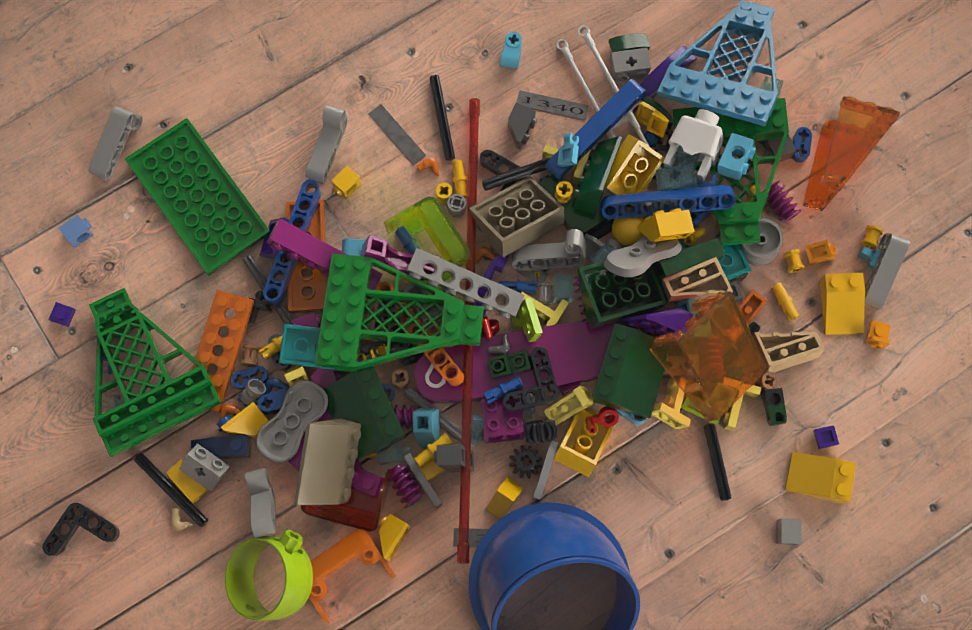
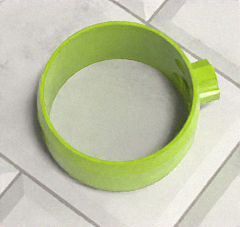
[225,529,313,621]

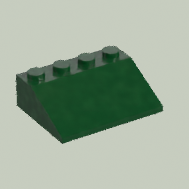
[577,261,667,329]
[592,323,672,419]
[323,366,406,461]

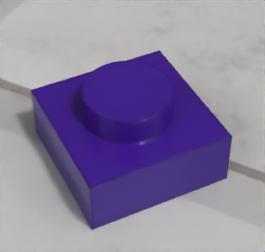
[48,302,76,327]
[813,425,839,449]

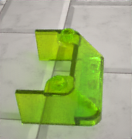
[384,196,470,284]

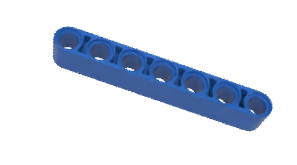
[545,79,646,180]
[263,179,321,306]
[601,185,736,219]

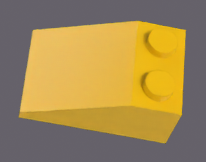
[605,134,665,205]
[819,273,865,335]
[554,408,614,477]
[785,452,856,504]

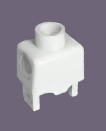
[663,109,724,182]

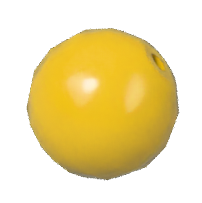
[612,216,647,247]

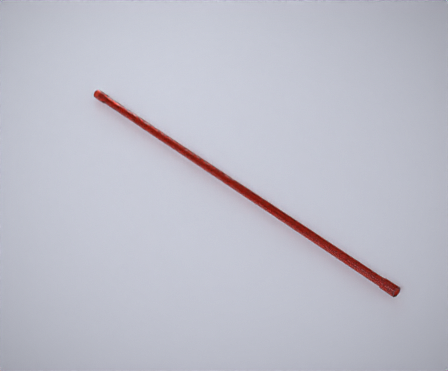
[457,98,480,564]

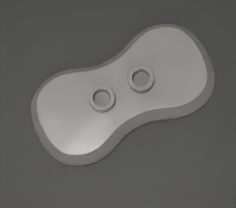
[604,235,682,277]
[256,380,328,463]

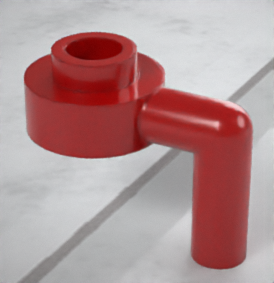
[481,316,500,339]
[585,406,619,434]

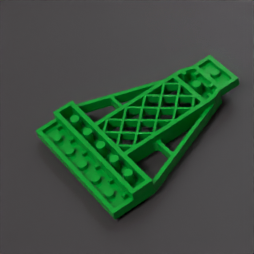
[672,98,789,246]
[315,254,484,372]
[89,288,222,457]

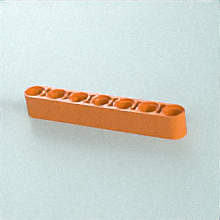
[376,281,464,386]

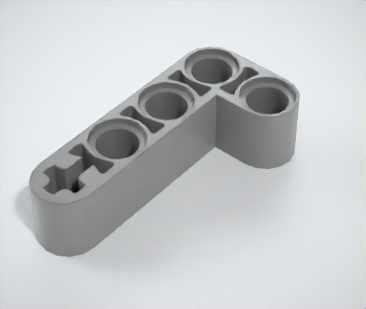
[305,105,347,183]
[88,106,143,181]
[512,229,586,271]
[865,233,910,309]
[245,467,276,538]

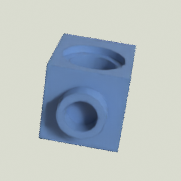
[59,215,93,248]

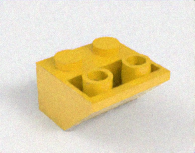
[638,208,695,242]

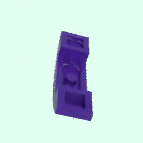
[640,46,697,101]
[476,254,509,317]

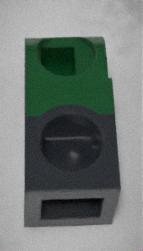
[760,388,787,426]

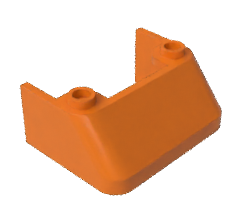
[309,529,396,623]

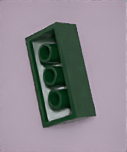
[573,136,622,215]

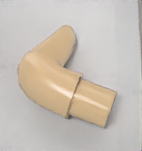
[171,508,194,531]

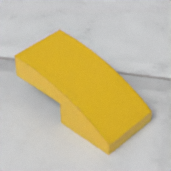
[635,101,669,138]
[166,459,208,504]

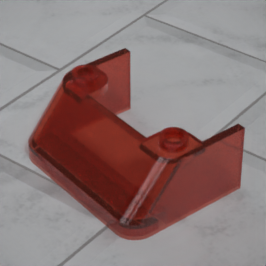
[301,469,392,532]

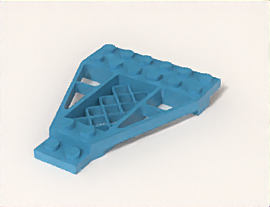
[657,0,778,126]

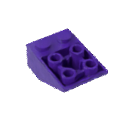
[620,308,694,341]

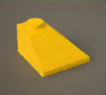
[221,402,269,439]
[378,514,411,562]

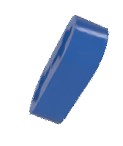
[792,127,812,163]
[231,366,269,390]

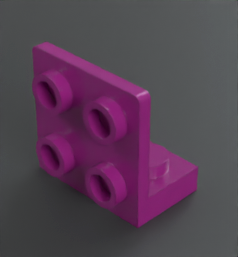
[481,395,524,444]

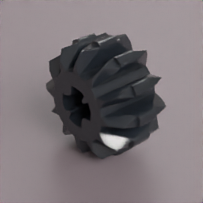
[524,419,557,444]
[509,445,542,479]

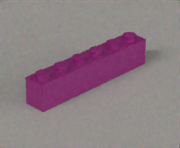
[267,218,383,290]

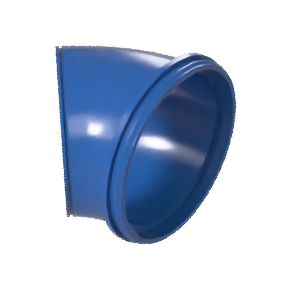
[469,502,640,630]

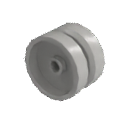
[739,218,784,266]

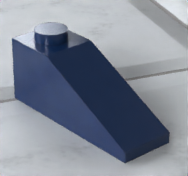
[191,435,251,459]

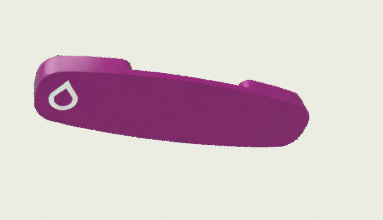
[415,321,638,403]

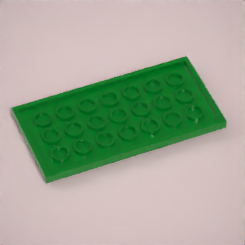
[125,118,271,276]

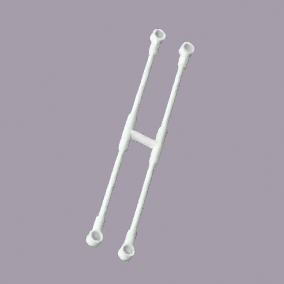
[556,25,684,217]

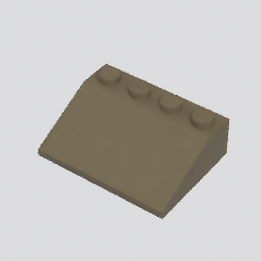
[469,176,564,257]
[294,418,361,505]

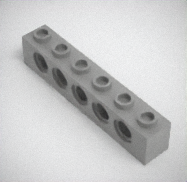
[406,248,524,319]

